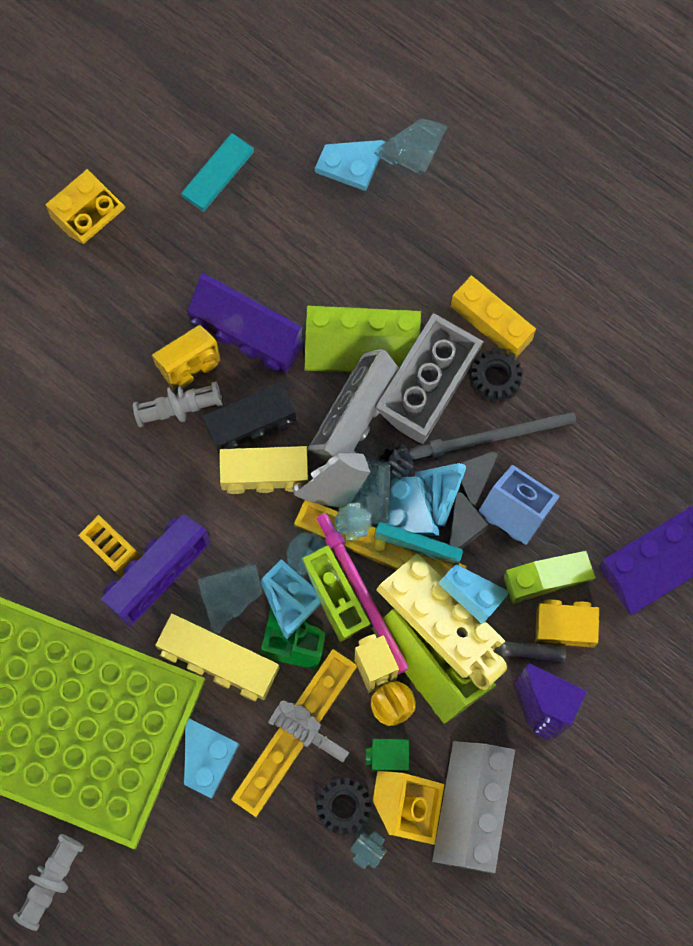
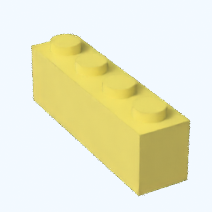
[155,613,280,702]

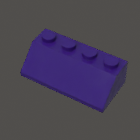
[187,273,303,373]
[598,506,693,615]
[101,514,211,627]
[513,663,587,740]

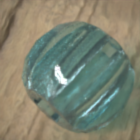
[286,532,327,575]

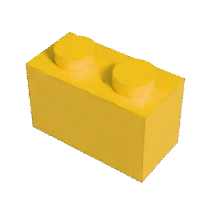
[535,600,599,647]

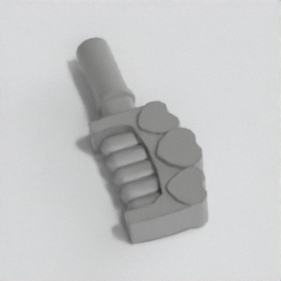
[268,700,349,762]

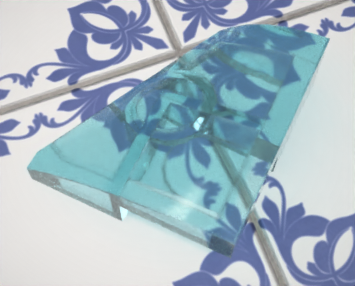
[374,119,447,176]
[355,458,390,524]
[197,563,263,634]

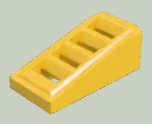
[78,515,142,577]

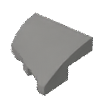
[292,453,370,508]

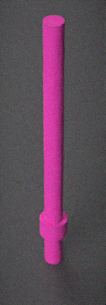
[316,513,409,674]

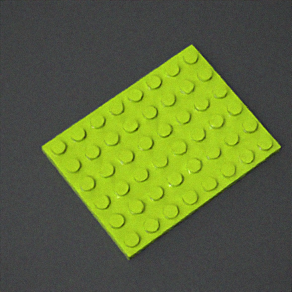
[0,597,206,850]

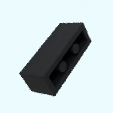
[203,382,296,454]

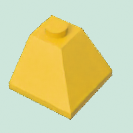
[373,771,444,845]

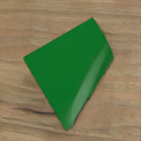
[260,607,326,670]

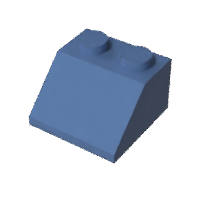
[478,465,560,545]

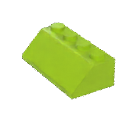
[305,306,421,373]
[372,609,496,724]

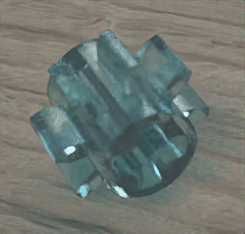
[335,503,372,540]
[350,831,388,870]

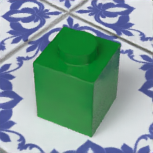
[366,739,409,773]

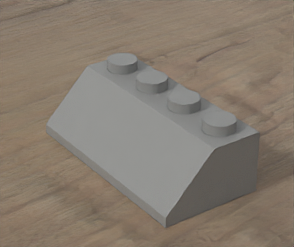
[375,313,483,445]
[307,349,399,463]
[432,741,515,874]

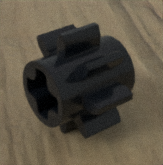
[378,443,414,480]

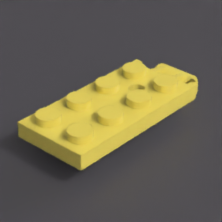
[376,553,507,690]

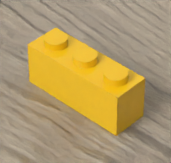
[451,275,536,360]

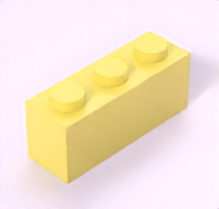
[220,446,308,494]
[354,634,399,693]

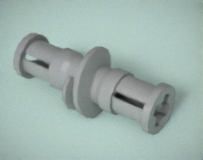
[133,381,223,427]
[13,834,84,931]

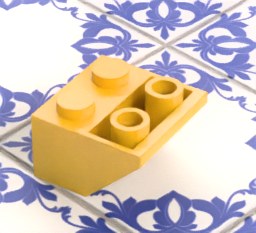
[45,169,125,244]
[152,325,221,390]

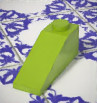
[302,545,370,642]
[503,551,596,604]

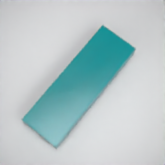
[181,133,254,212]
[375,522,463,565]

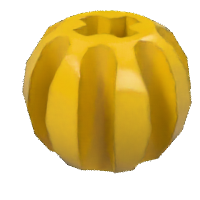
[371,681,416,726]

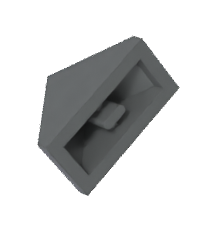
[459,451,498,508]
[449,492,488,549]

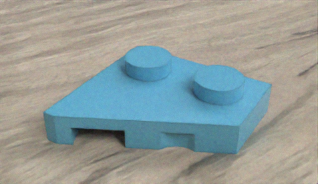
[315,140,385,191]
[415,463,466,527]
[386,477,439,536]
[260,559,321,639]
[438,564,509,624]
[184,719,240,799]

